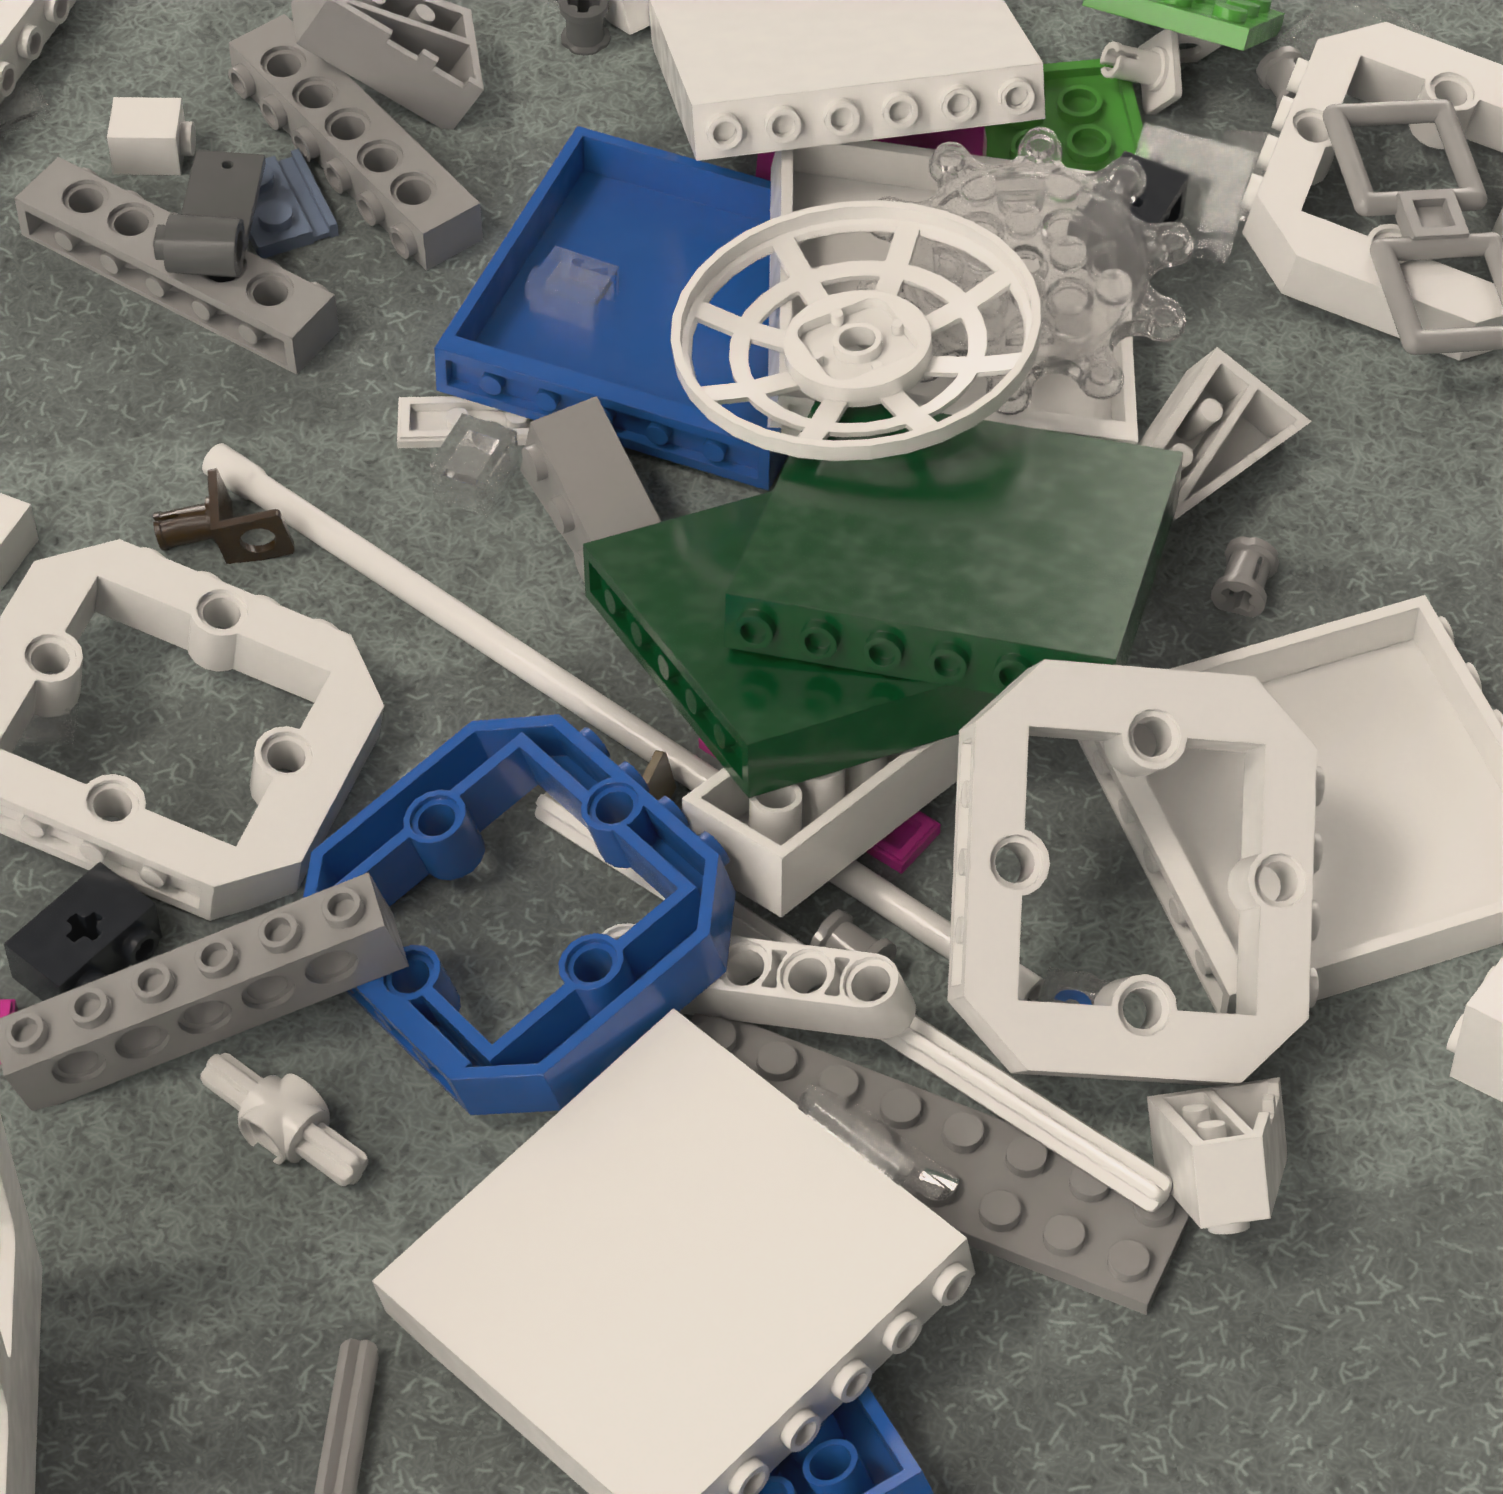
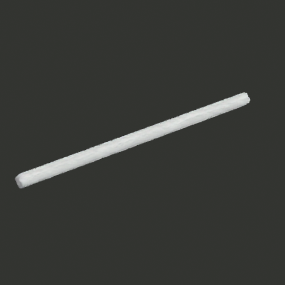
[535,792,1173,1212]

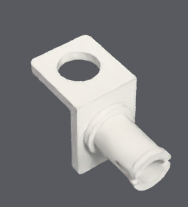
[1100,29,1222,115]

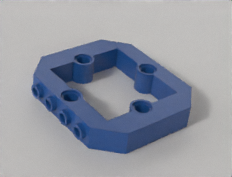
[303,714,736,1115]

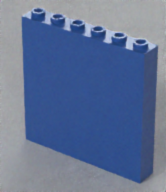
[434,126,788,491]

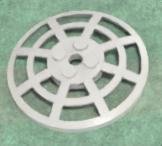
[671,200,1042,461]

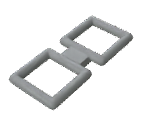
[1323,99,1503,355]

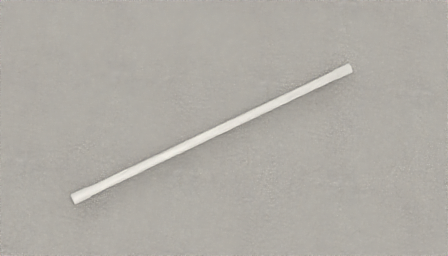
[202,443,1045,1001]

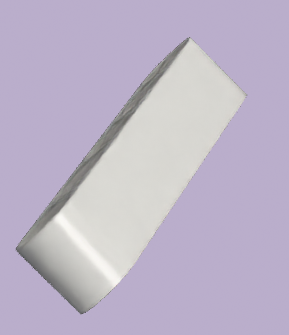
[602,923,916,1039]

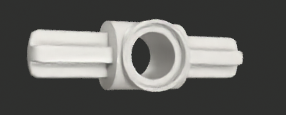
[200,1053,369,1186]

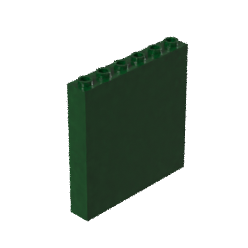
[724,400,1183,695]
[583,491,998,798]

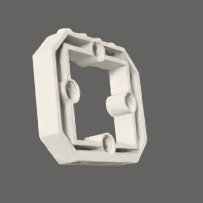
[1240,22,1503,361]
[0,539,384,921]
[947,659,1325,1086]

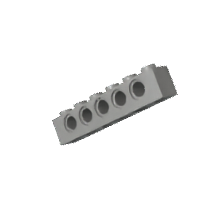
[228,14,483,271]
[14,157,339,374]
[0,872,409,1111]

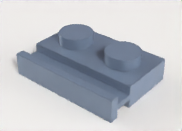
[249,148,339,259]

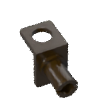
[153,468,295,564]

